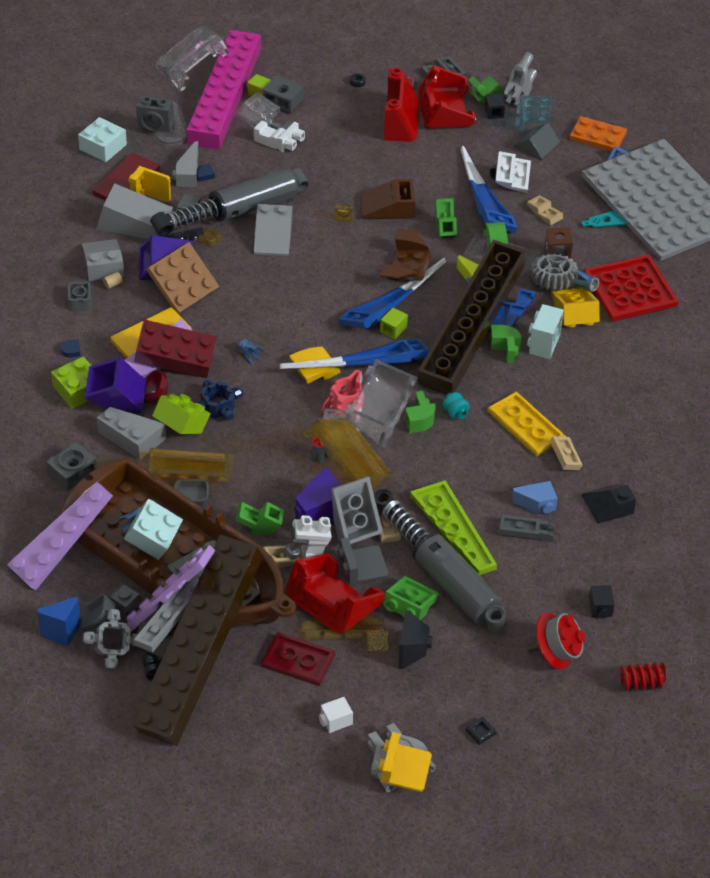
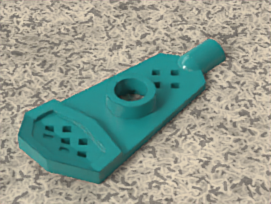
[581,211,627,228]

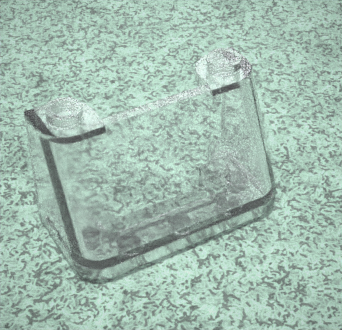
[156,25,230,92]
[344,359,418,449]

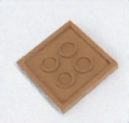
[146,242,219,314]

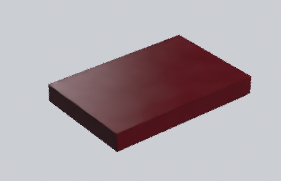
[261,632,335,686]

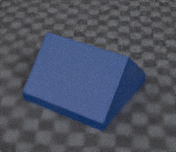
[37,597,81,646]

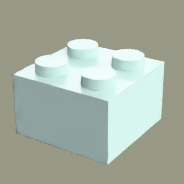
[78,117,127,162]
[527,304,564,359]
[124,498,183,560]

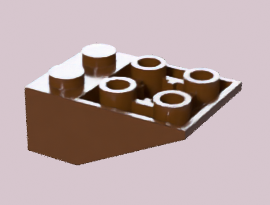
[361,179,415,218]

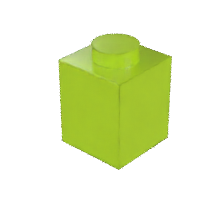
[247,74,271,101]
[380,308,408,339]

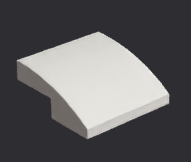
[495,151,531,193]

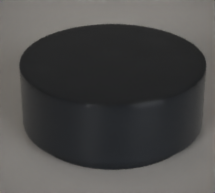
[349,73,366,87]

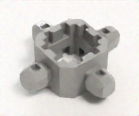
[82,609,137,669]

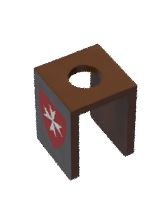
[544,228,573,259]

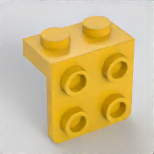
[128,166,171,203]
[378,732,432,792]

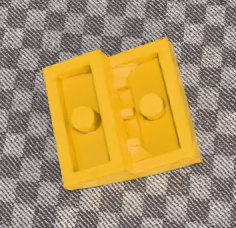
[289,347,341,384]

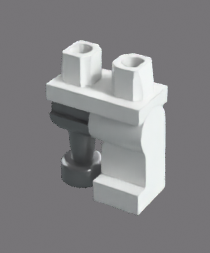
[254,116,305,152]
[284,515,332,560]

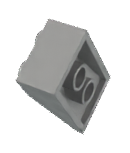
[254,204,293,256]
[82,239,124,281]
[331,476,383,544]

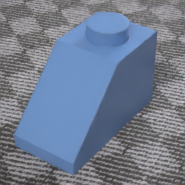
[512,481,558,514]

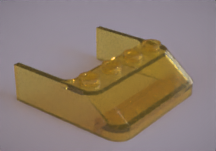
[301,418,392,490]
[148,448,236,481]

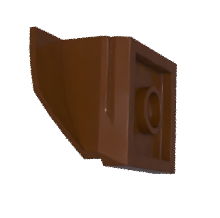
[380,229,431,280]

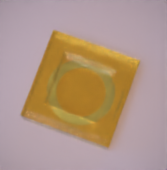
[335,204,353,222]
[199,228,223,248]
[367,630,388,652]

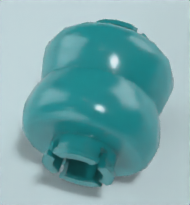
[442,392,470,420]

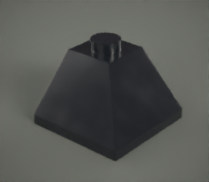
[582,484,636,524]
[398,611,433,669]

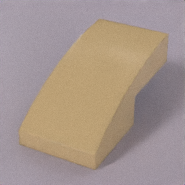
[527,195,563,226]

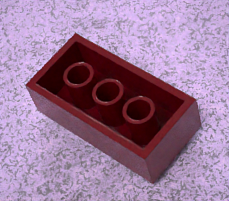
[134,319,217,378]

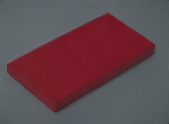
[92,153,160,200]

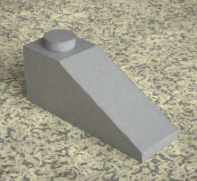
[173,141,199,187]

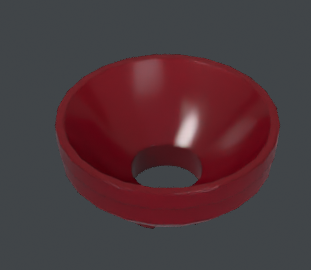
[144,370,169,403]

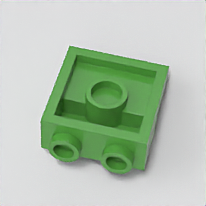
[382,576,440,620]

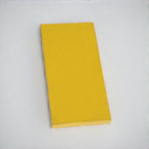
[110,307,192,359]
[487,391,566,457]

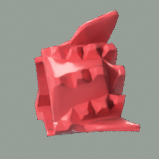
[320,370,363,426]

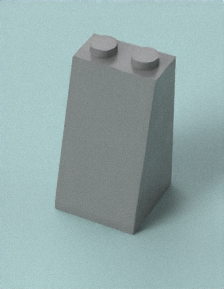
[96,183,173,239]

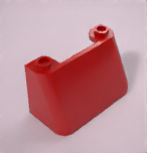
[419,65,476,129]
[384,68,420,142]
[286,553,385,634]

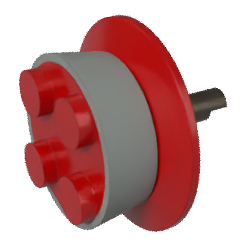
[527,612,585,670]

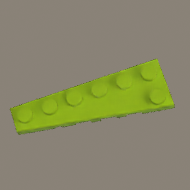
[410,480,497,575]

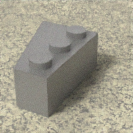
[97,407,166,460]

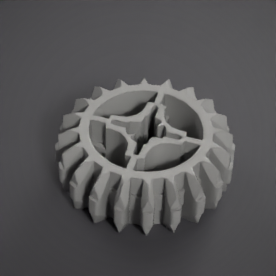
[530,253,578,291]

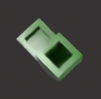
[468,75,504,104]
[435,198,457,236]
[483,222,508,249]
[490,325,522,363]
[405,391,436,434]
[236,502,284,536]

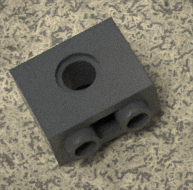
[262,76,304,113]
[136,96,174,132]
[46,442,97,491]

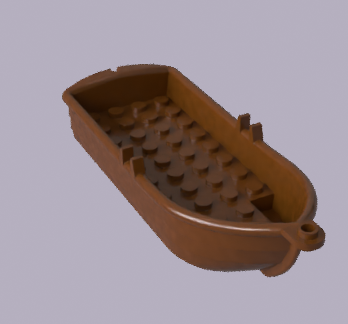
[60,458,296,628]

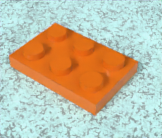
[569,116,627,152]

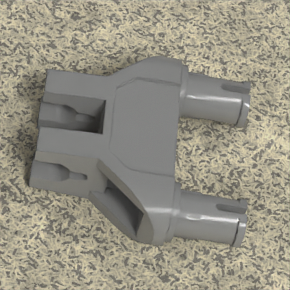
[504,52,537,108]
[368,723,436,792]

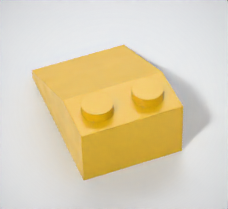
[551,288,600,327]

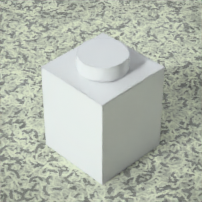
[318,697,353,733]

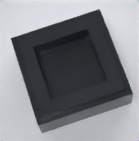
[466,717,496,745]

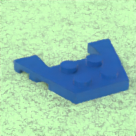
[467,277,536,332]

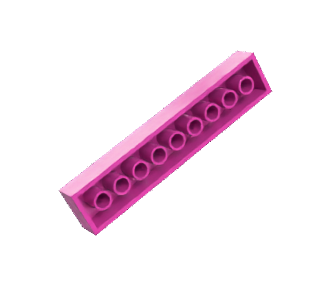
[187,30,261,150]

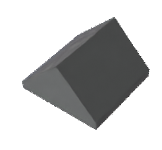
[514,122,560,161]

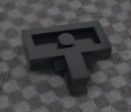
[164,227,204,241]

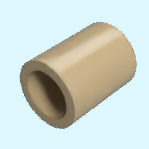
[103,272,123,289]

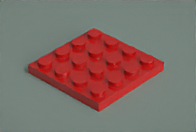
[584,255,679,322]

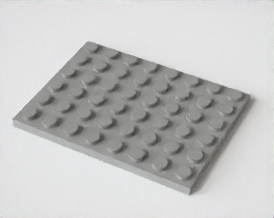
[581,139,710,261]

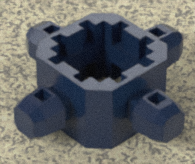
[196,380,243,420]

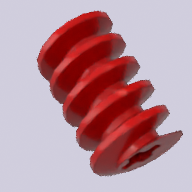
[620,662,666,692]

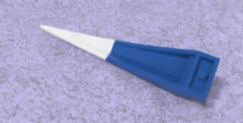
[460,146,518,233]
[338,258,446,329]
[280,339,430,369]

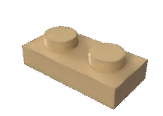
[550,436,582,470]

